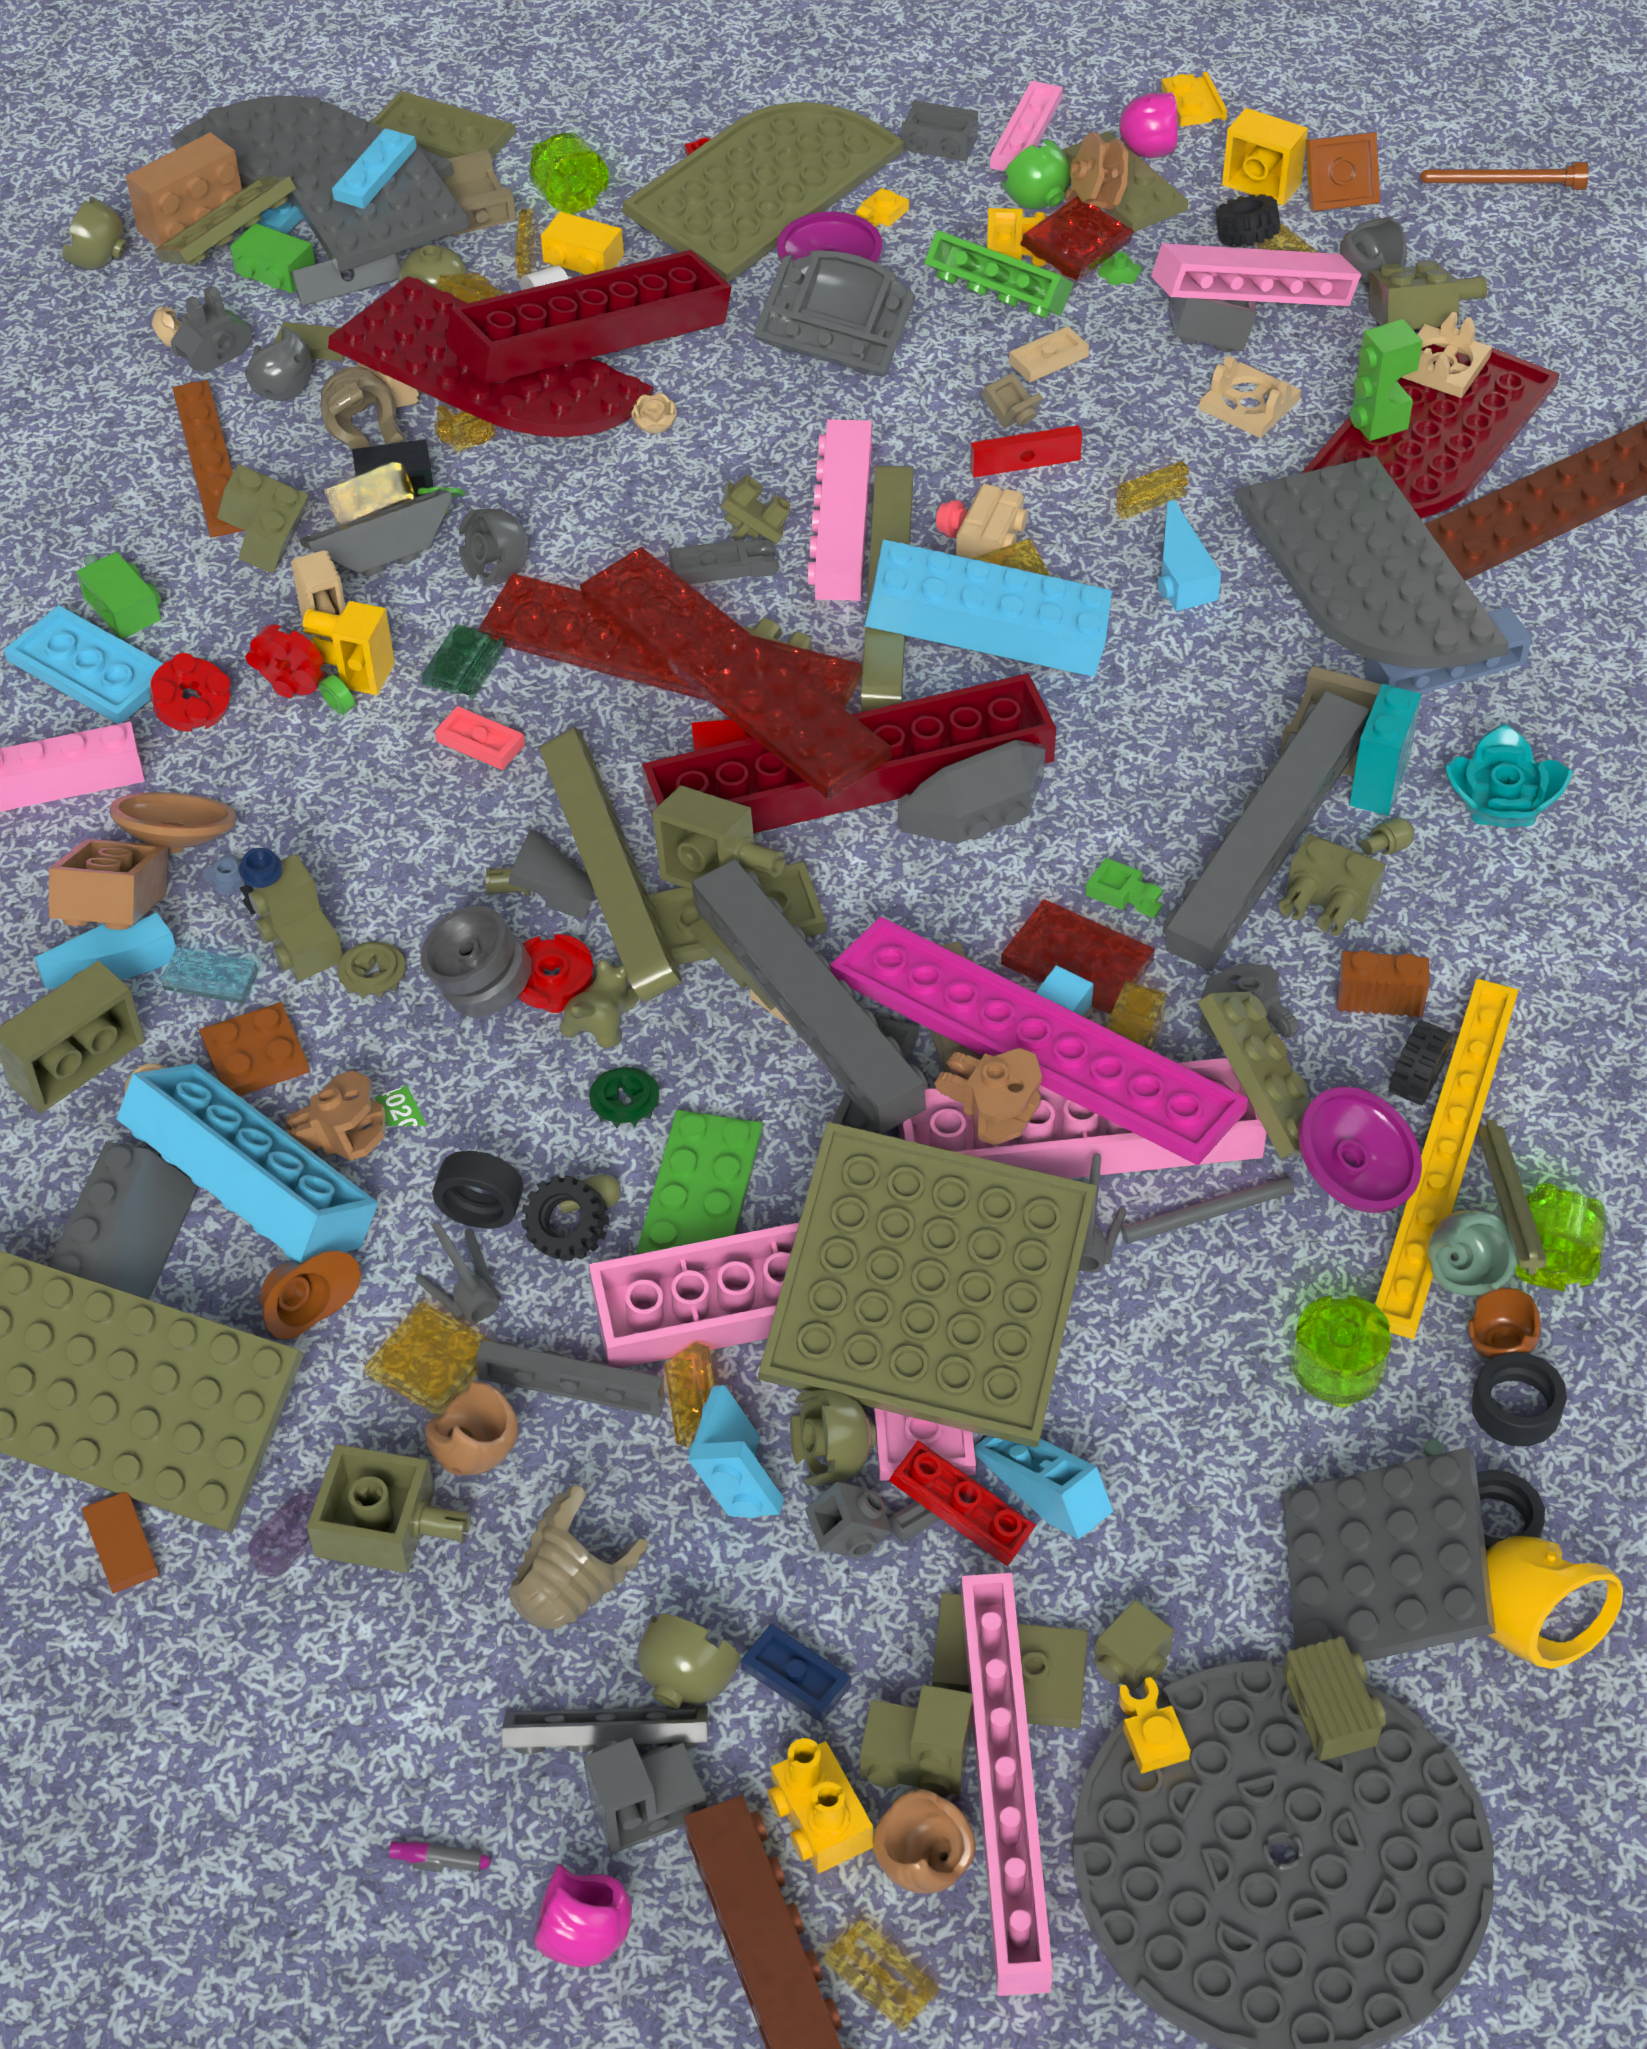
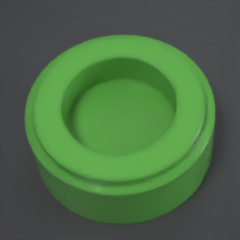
[319,674,355,715]

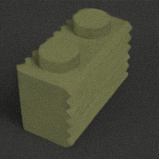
[1282,1636,1386,1761]

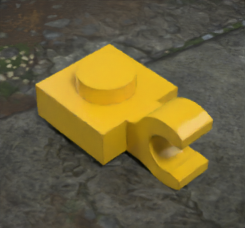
[856,188,909,227]

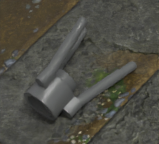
[1078,1153,1127,1272]
[415,1222,501,1324]

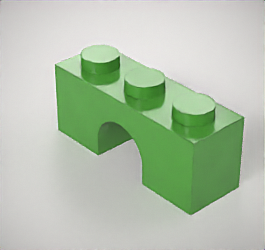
[1350,319,1423,441]

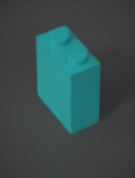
[1349,684,1422,816]

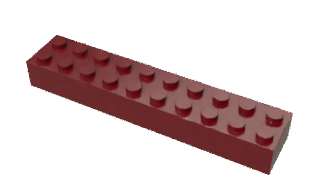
[642,673,1056,834]

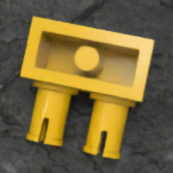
[302,601,395,695]
[767,1738,873,1874]

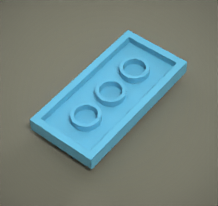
[3,605,164,724]

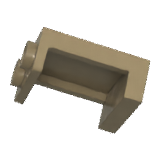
[443,150,516,236]
[1280,666,1382,777]

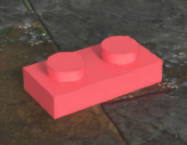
[435,706,525,770]

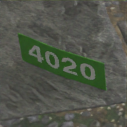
[374,1085,427,1126]

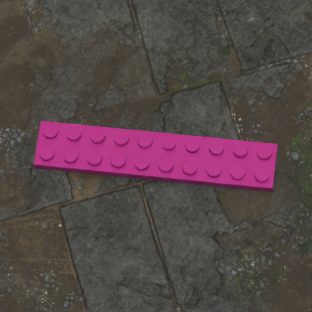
[829,916,1248,1165]

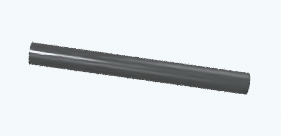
[1121,1176,1294,1244]

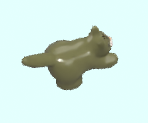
[559,960,640,1049]

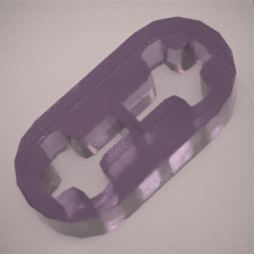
[248,1493,317,1577]

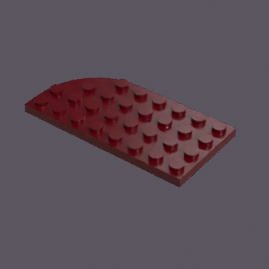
[328,276,654,437]
[1301,327,1560,519]

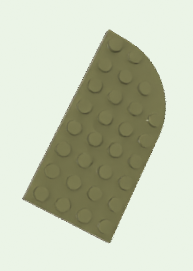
[622,102,905,283]

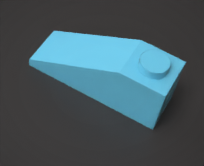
[1158,500,1221,611]
[974,1436,1114,1540]

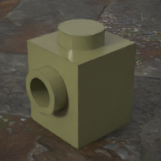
[1094,1600,1174,1692]

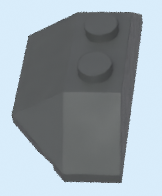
[299,489,452,576]
[898,740,1045,844]

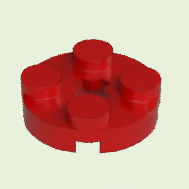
[245,624,326,699]
[149,653,230,732]
[517,934,595,1013]

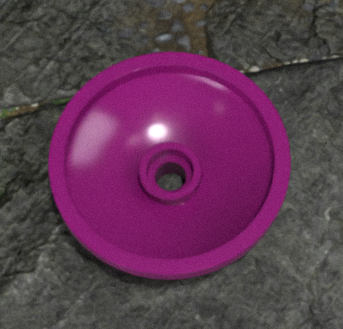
[777,211,882,264]
[1298,1087,1422,1213]

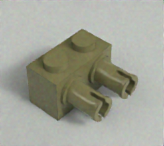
[1278,834,1386,936]

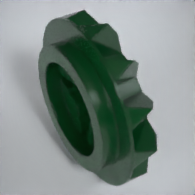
[589,1067,659,1128]

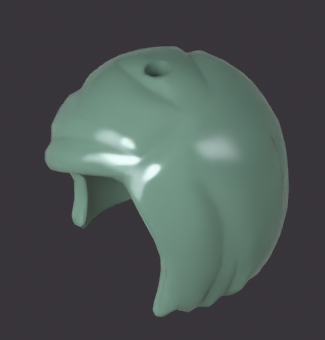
[1427,1210,1517,1296]

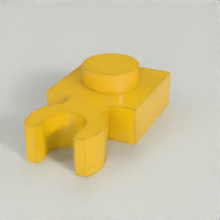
[1118,1677,1191,1774]

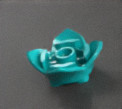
[1445,723,1573,828]

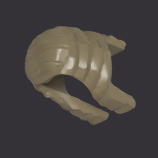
[320,367,405,451]
[509,1486,649,1630]

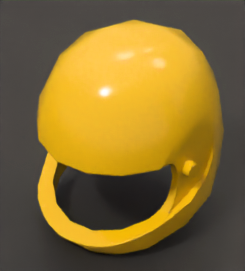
[1486,1536,1623,1669]

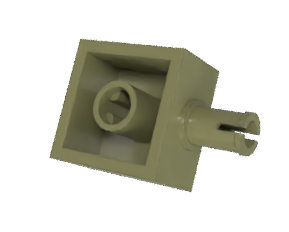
[1369,260,1487,329]
[652,786,785,890]
[307,1444,471,1573]

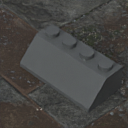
[47,1141,199,1300]

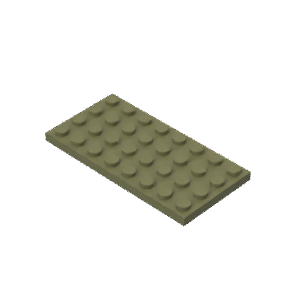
[0,1251,305,1534]

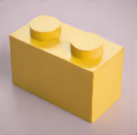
[541,211,624,275]

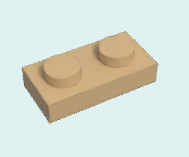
[1009,326,1089,383]

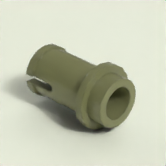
[485,868,532,896]

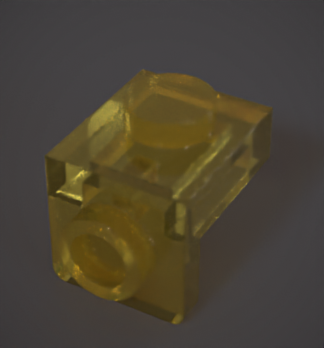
[435,405,495,453]

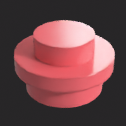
[936,500,968,539]

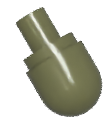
[1361,818,1415,855]
[559,1174,621,1214]

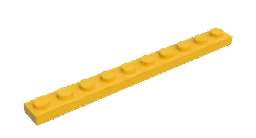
[1369,978,1519,1340]

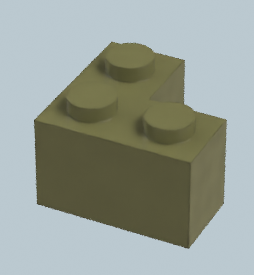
[217,464,309,573]
[248,854,343,982]
[860,1685,973,1797]

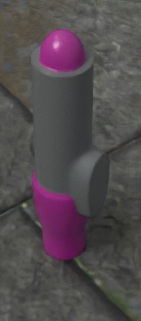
[389,1841,491,1873]

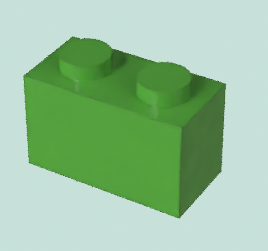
[230,223,315,293]
[76,551,161,639]

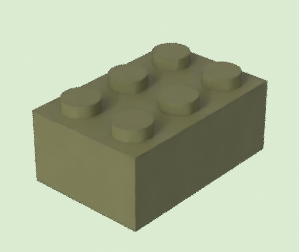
[0,960,145,1114]

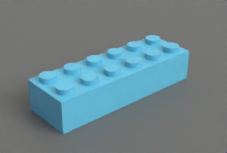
[865,539,1112,677]
[116,1063,379,1263]

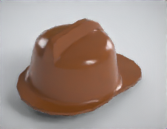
[258,1250,361,1340]

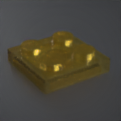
[365,1301,496,1416]

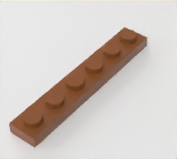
[172,380,245,538]

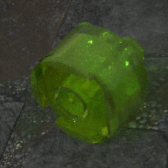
[529,132,609,215]
[1515,1183,1607,1291]
[1291,1295,1392,1408]

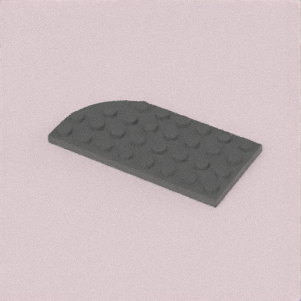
[171,96,454,214]
[1235,456,1509,669]

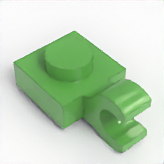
[1086,858,1163,919]

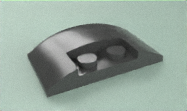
[753,251,916,376]

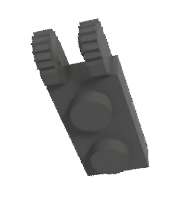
[668,539,779,586]

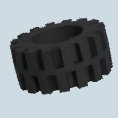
[1215,194,1281,246]
[1388,1020,1454,1105]
[521,1175,609,1261]

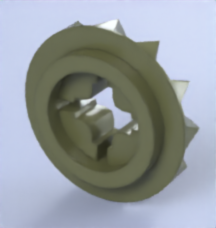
[337,942,406,1000]

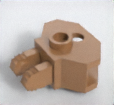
[1066,132,1128,210]
[934,1048,1042,1145]
[286,1070,385,1161]

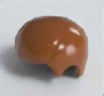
[1468,1288,1541,1359]

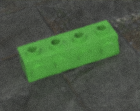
[924,230,1074,319]

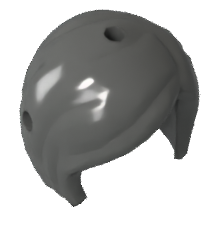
[1339,217,1407,284]
[245,327,312,401]

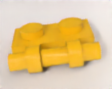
[987,208,1050,267]

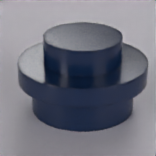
[239,848,283,888]

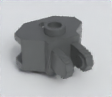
[171,286,252,372]
[1199,964,1299,1039]

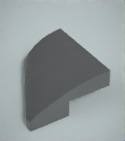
[508,829,595,919]

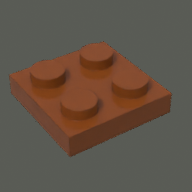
[1306,132,1380,211]
[199,1002,310,1096]

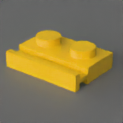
[1161,72,1227,127]

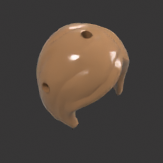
[425,1380,518,1476]
[873,1789,976,1894]

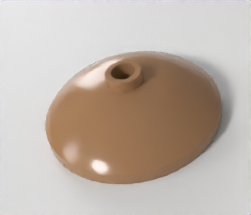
[110,792,236,853]

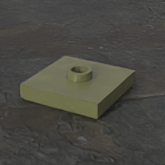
[1017,1624,1088,1729]

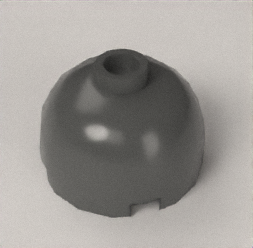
[459,509,530,586]

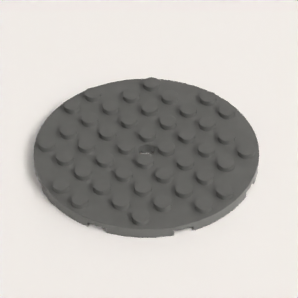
[1073,1660,1494,2049]

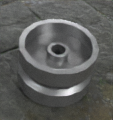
[421,906,531,1017]

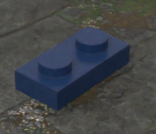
[741,1624,852,1723]

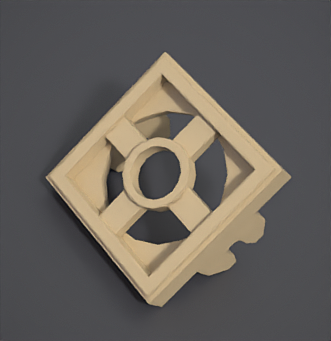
[1401,312,1492,398]
[1199,355,1301,438]

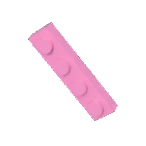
[990,81,1063,171]

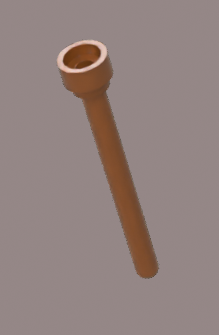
[1420,162,1588,190]

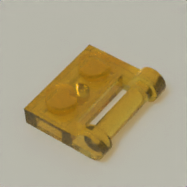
[437,273,506,303]

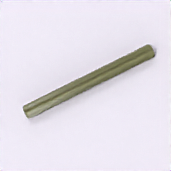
[1477,1119,1547,1275]

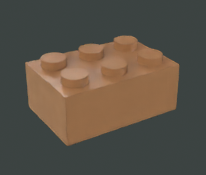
[125,132,242,247]
[49,839,168,930]

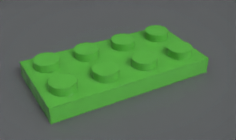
[636,1110,763,1255]

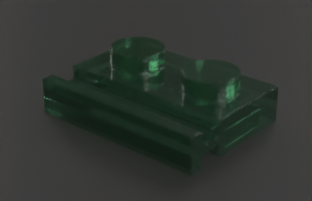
[421,624,507,699]

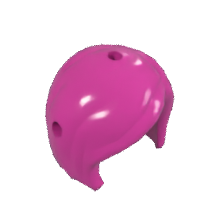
[1119,92,1178,158]
[533,1864,632,1968]

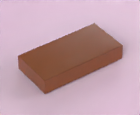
[81,1492,160,1594]

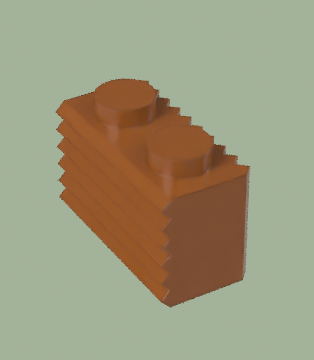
[1337,950,1430,1018]

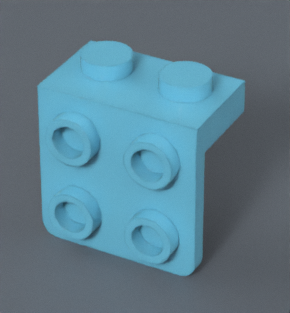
[688,1385,784,1518]

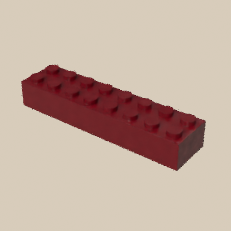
[446,250,732,385]

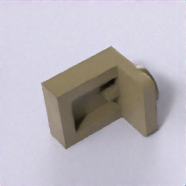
[981,373,1043,428]

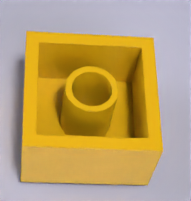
[1222,108,1308,206]

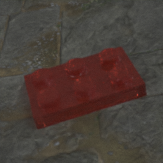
[1020,196,1134,281]
[1001,899,1155,1016]

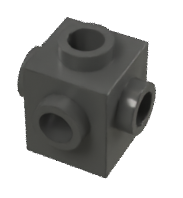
[805,1481,892,1558]

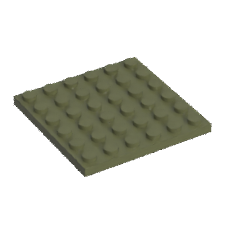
[758,1121,1097,1448]

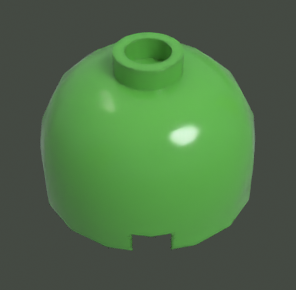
[1001,140,1071,209]

